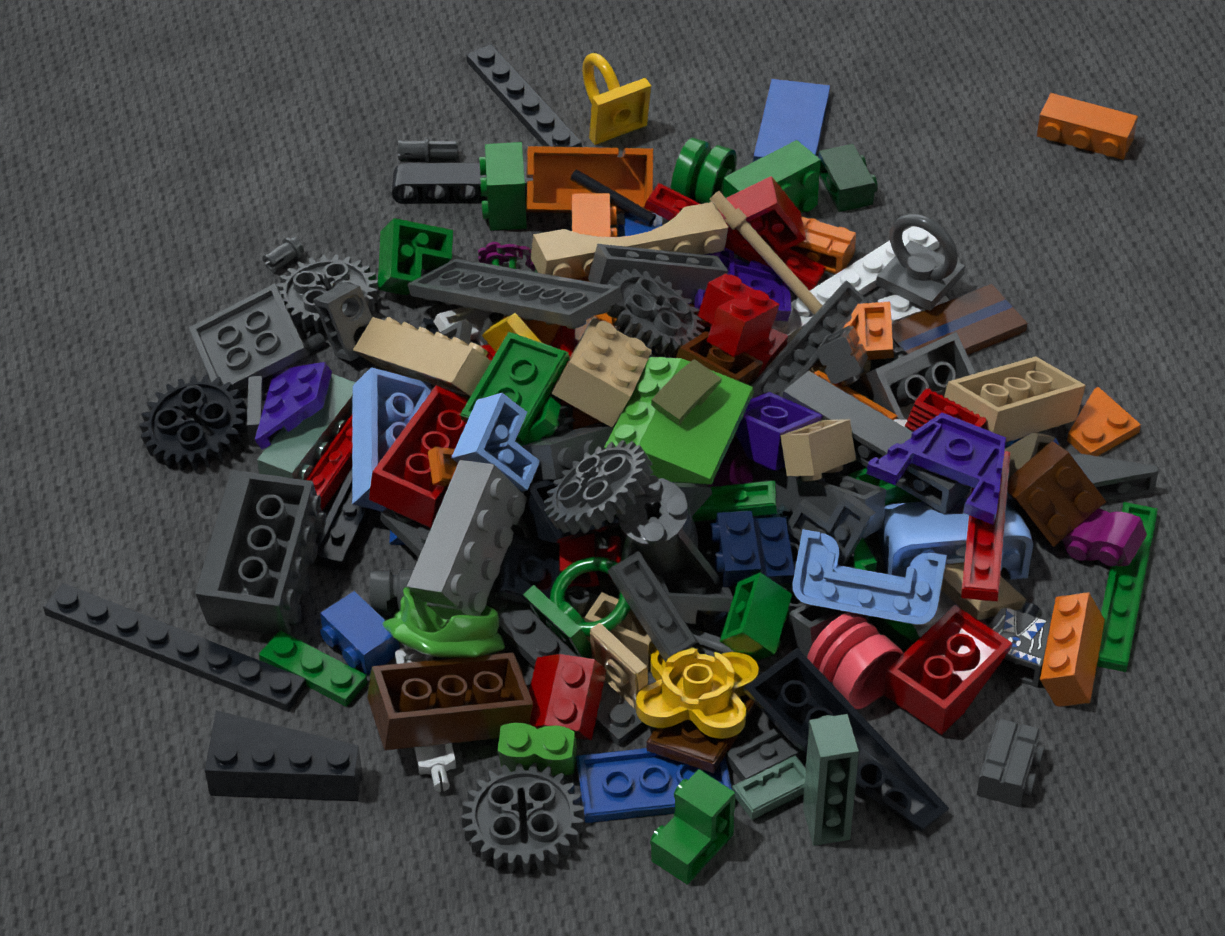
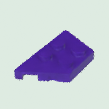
[255,362,332,450]

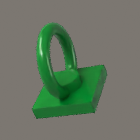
[523,557,631,659]

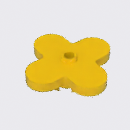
[636,647,759,739]

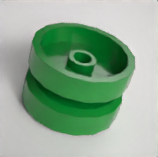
[671,138,737,204]

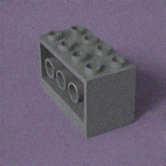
[195,470,326,635]

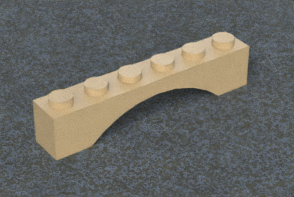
[531,202,728,279]

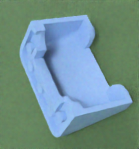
[877,497,1033,580]
[793,529,948,624]

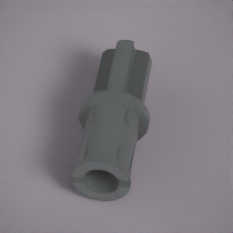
[398,138,459,162]

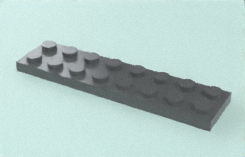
[408,259,623,329]

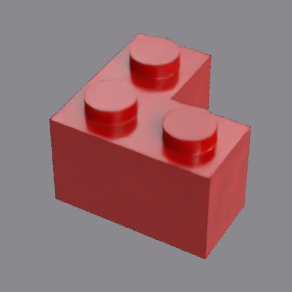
[718,176,806,253]
[698,274,780,357]

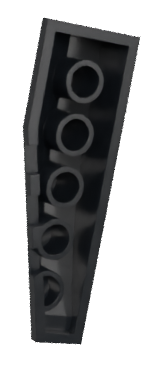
[743,648,949,832]

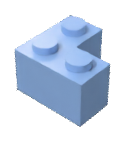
[451,393,540,492]

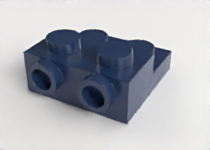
[710,511,795,587]

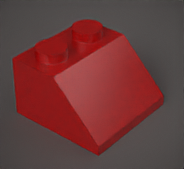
[529,654,607,741]

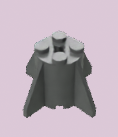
[614,475,720,596]

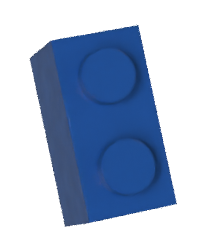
[320,591,400,676]

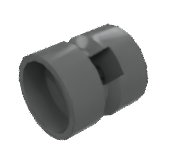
[370,569,414,616]

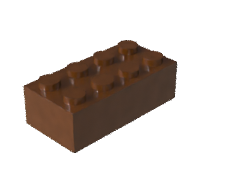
[367,652,533,751]

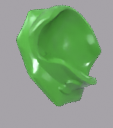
[382,587,505,658]

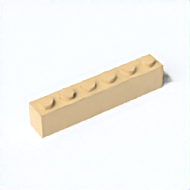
[353,317,491,398]

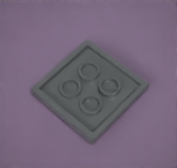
[189,283,309,391]

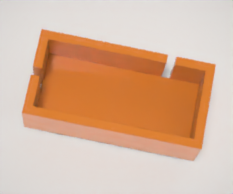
[526,146,653,214]

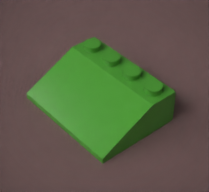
[604,357,754,484]

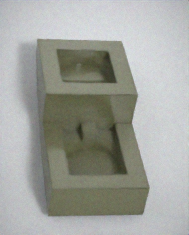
[651,359,722,425]

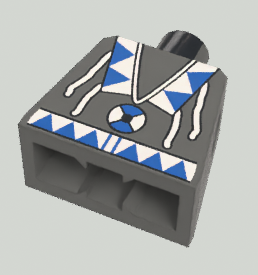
[988,603,1050,688]

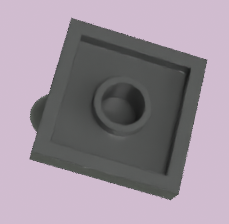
[876,214,965,311]

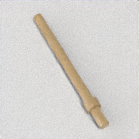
[710,191,823,315]

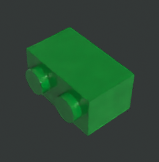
[720,572,792,661]

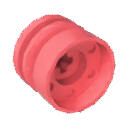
[807,612,903,709]

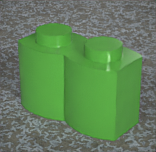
[498,723,577,776]

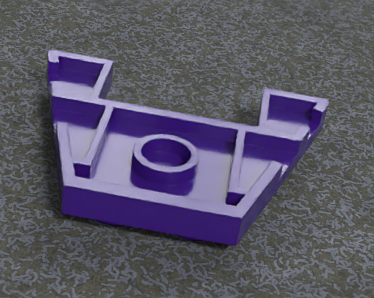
[694,248,792,322]
[866,413,1006,524]

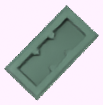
[732,755,806,820]

